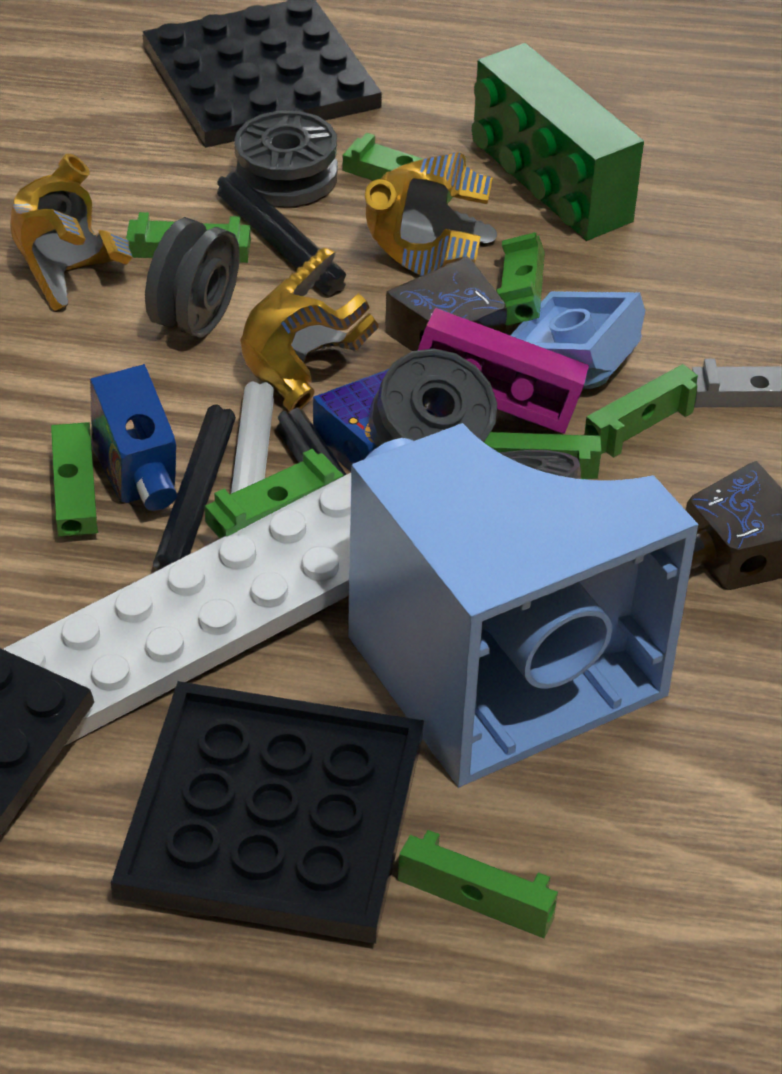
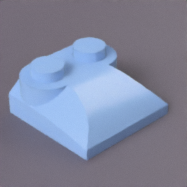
[510,291,645,389]

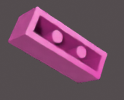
[418,308,589,434]

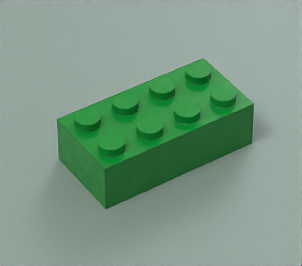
[471,43,644,241]

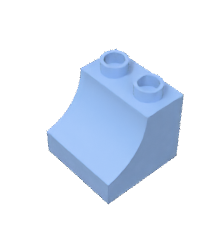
[348,423,698,788]

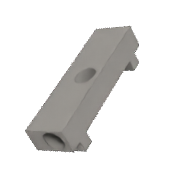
[692,359,782,408]

